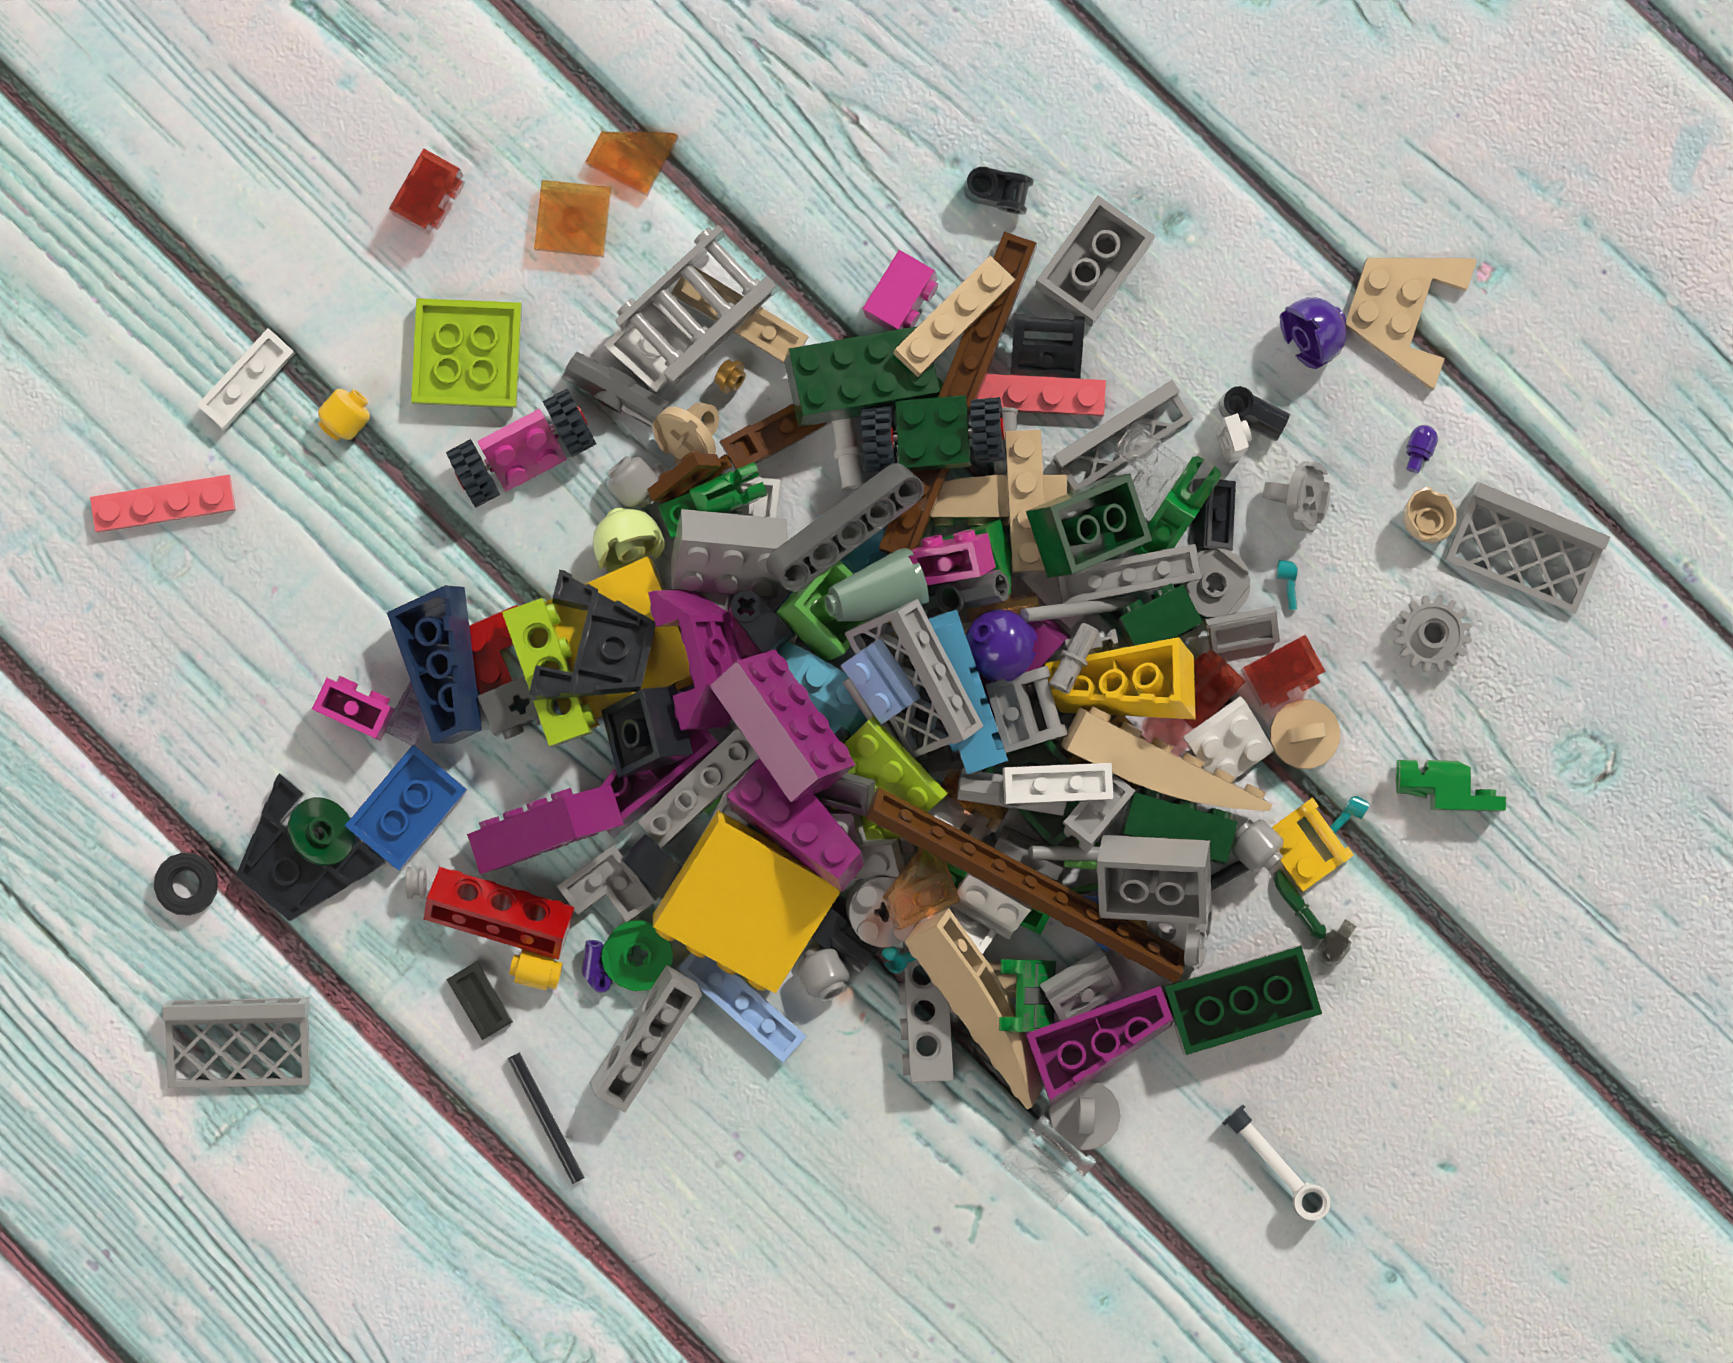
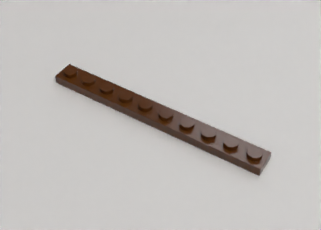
[879,231,1037,557]
[866,787,1185,983]

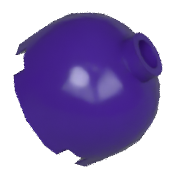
[1279,297,1347,370]
[966,609,1037,682]

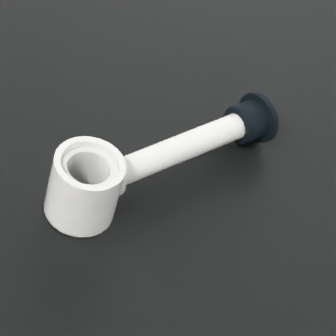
[1222,1104,1330,1221]

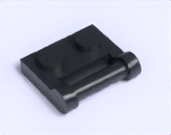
[1011,313,1085,379]

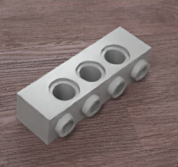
[638,727,759,848]
[897,941,954,1083]
[591,965,702,1112]

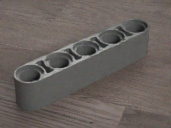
[766,463,924,591]

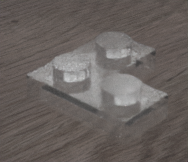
[1113,423,1188,521]

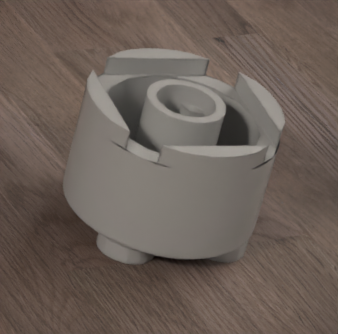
[846,876,920,947]

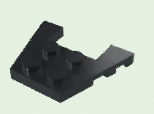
[528,570,656,701]
[236,773,385,921]

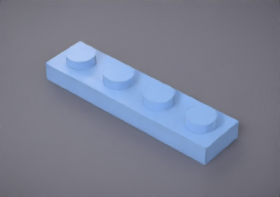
[678,953,807,1063]

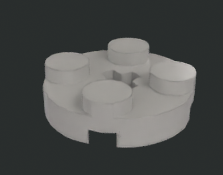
[1180,549,1250,618]

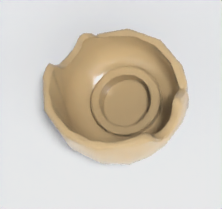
[1403,487,1456,543]

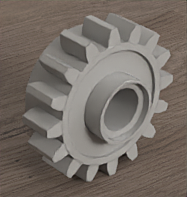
[1393,595,1472,672]

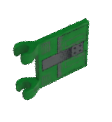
[999,959,1056,1032]

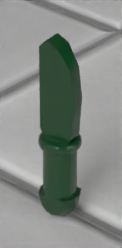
[1273,870,1326,940]

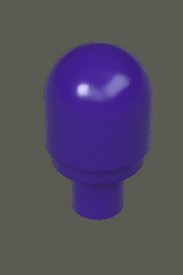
[1406,425,1438,474]

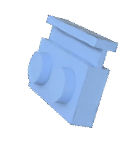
[841,638,921,724]

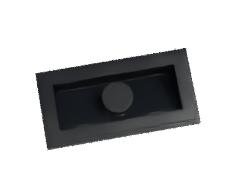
[1190,478,1236,551]

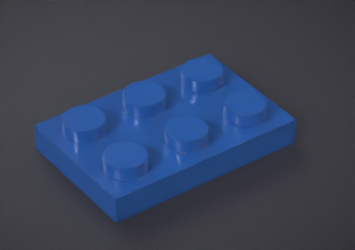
[345,745,468,871]

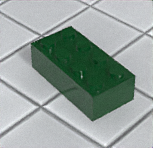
[784,326,940,427]
[1162,946,1322,1055]

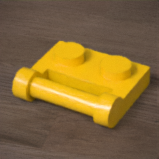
[1272,798,1354,892]

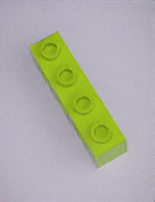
[502,598,596,747]

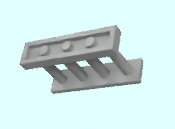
[615,225,777,387]

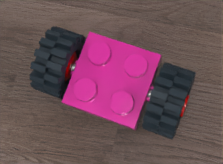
[446,389,597,508]

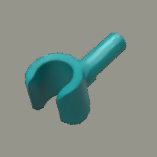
[1276,560,1298,610]
[1330,796,1369,834]
[882,946,917,974]

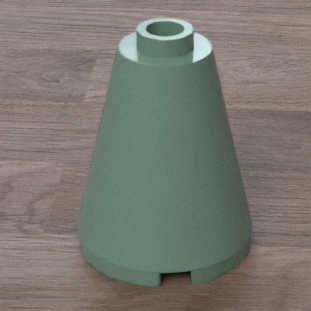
[825,548,929,622]

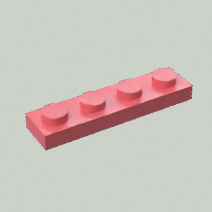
[978,374,1106,417]
[90,474,236,533]

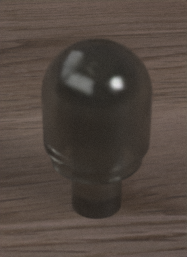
[1317,919,1357,966]

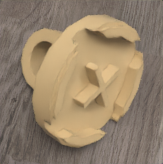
[652,403,719,465]
[1270,699,1340,769]

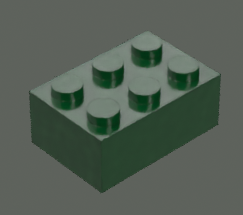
[1026,473,1152,578]
[981,728,1080,846]
[1119,788,1238,865]

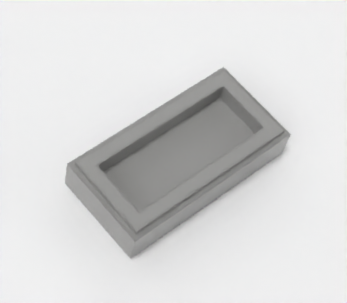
[1205,606,1280,655]

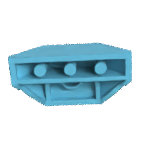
[777,642,890,736]

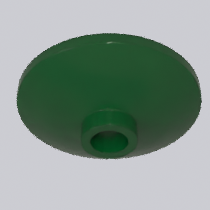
[288,797,355,866]

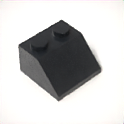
[601,686,693,778]

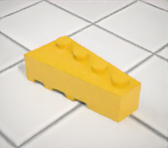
[1045,637,1195,719]

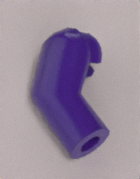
[582,940,612,993]

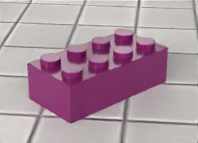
[710,650,856,802]

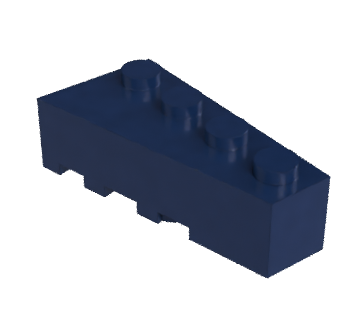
[386,585,482,744]

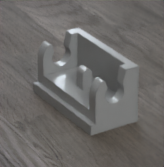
[1063,773,1135,854]

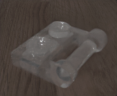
[1000,1114,1096,1210]

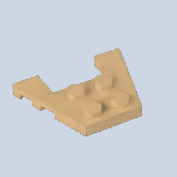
[1345,258,1477,390]

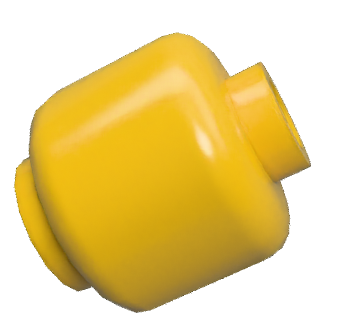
[318,389,370,441]

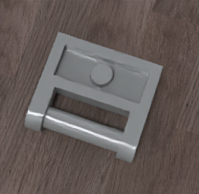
[986,666,1068,753]

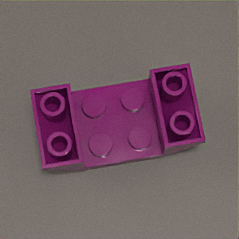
[648,590,742,730]

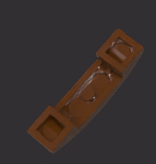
[719,404,831,470]

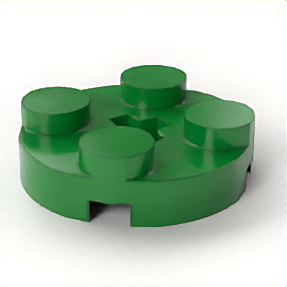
[602,920,673,991]

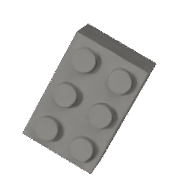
[1035,195,1155,327]
[671,509,788,598]
[1097,835,1211,924]

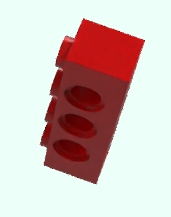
[423,867,575,960]

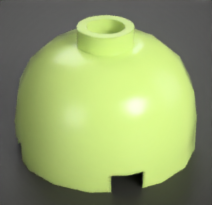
[593,508,665,573]

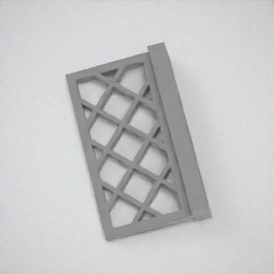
[1445,481,1610,614]
[845,599,984,758]
[162,997,311,1088]

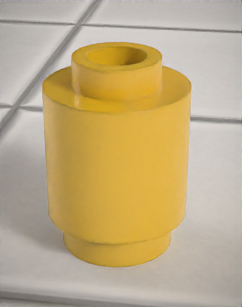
[509,949,563,991]

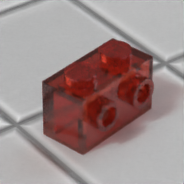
[389,148,465,235]
[1240,634,1326,709]
[1182,649,1246,729]

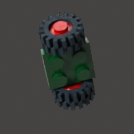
[861,395,1006,472]

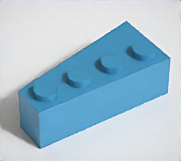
[928,609,1008,774]

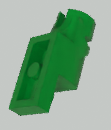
[1131,456,1222,555]
[658,462,768,540]
[1395,760,1506,812]

